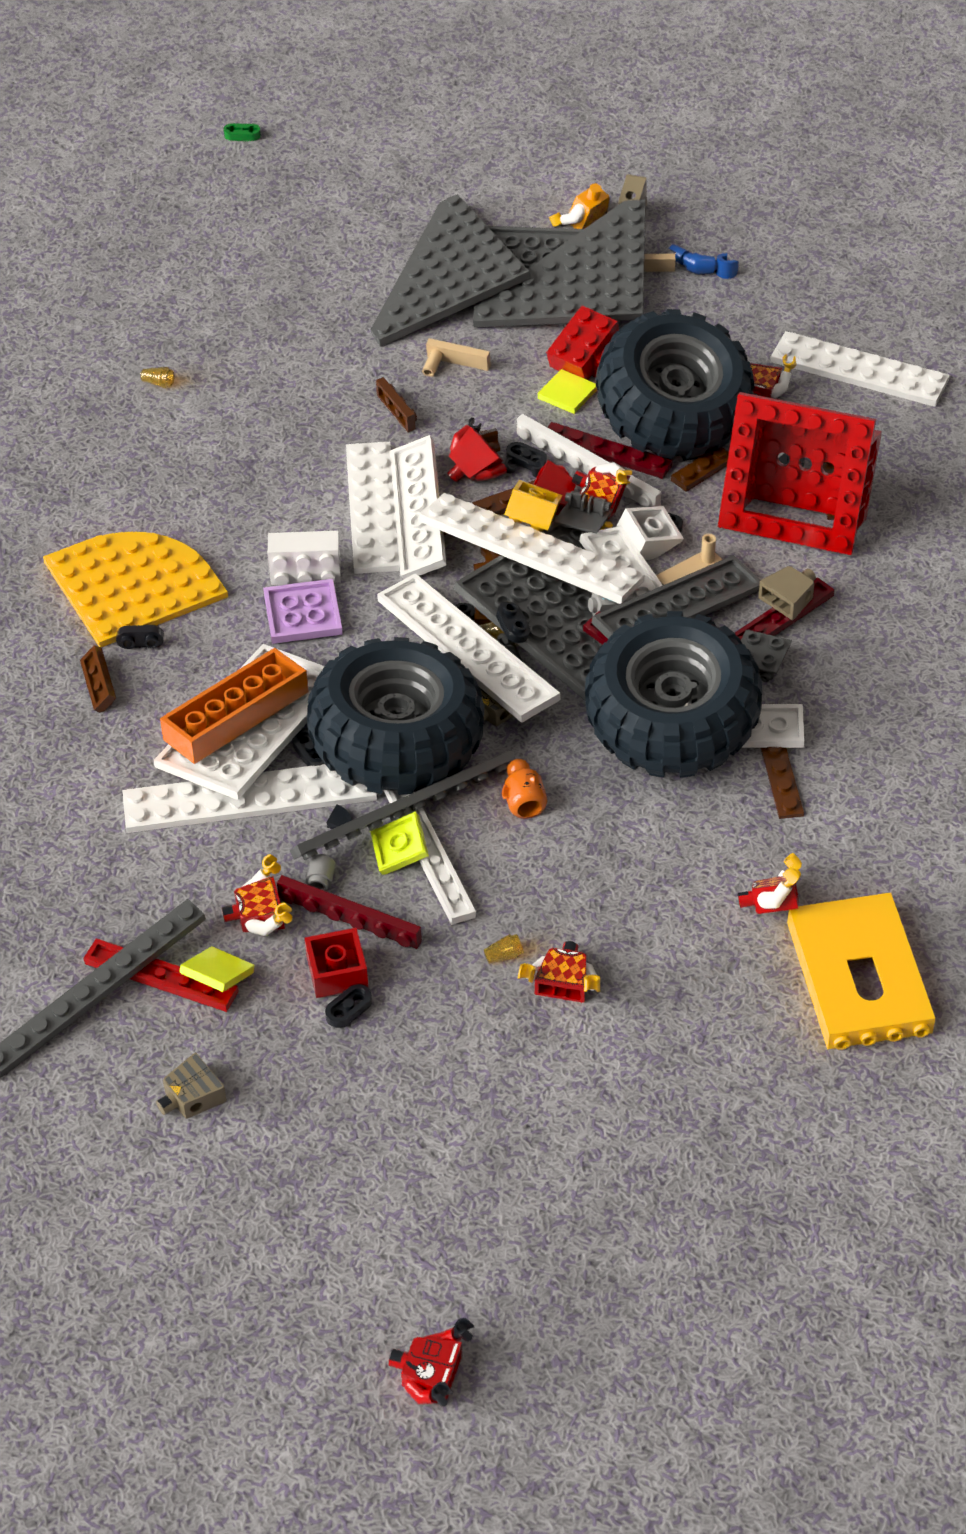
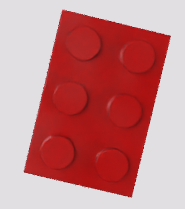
[546,306,619,380]

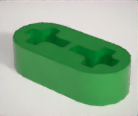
[223,123,261,141]

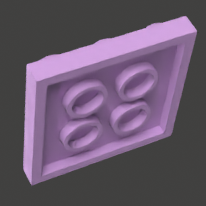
[263,579,343,644]

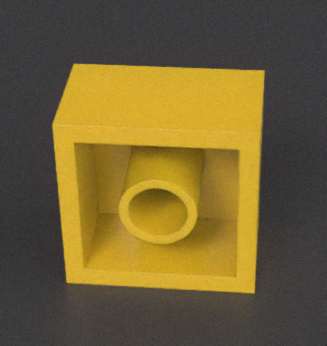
[504,480,562,531]

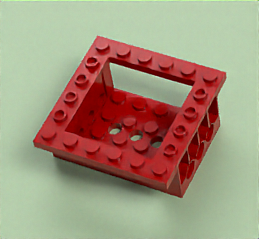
[718,392,882,555]

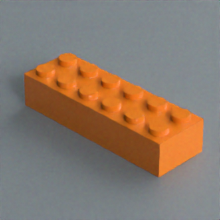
[160,648,309,764]

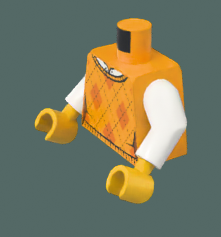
[549,183,611,229]

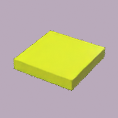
[538,369,597,414]
[370,811,429,875]
[180,946,255,992]

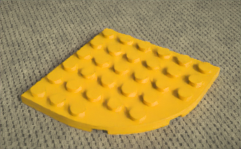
[43,532,228,648]

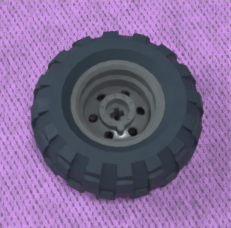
[595,309,755,461]
[585,611,762,778]
[307,637,485,795]

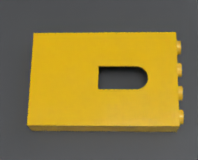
[787,892,936,1050]

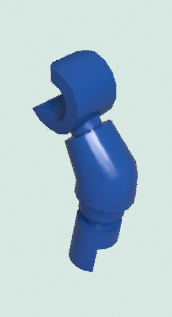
[669,244,739,279]

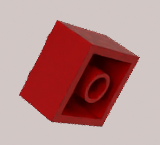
[304,928,369,998]

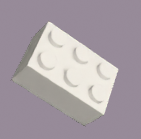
[267,531,341,585]

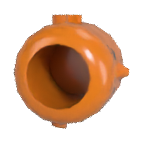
[502,759,548,819]

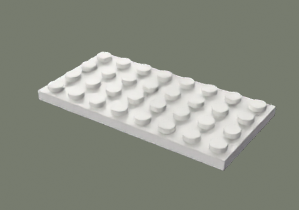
[154,644,325,800]

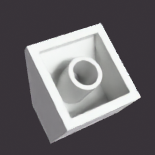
[616,506,684,560]

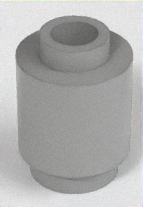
[306,854,336,891]

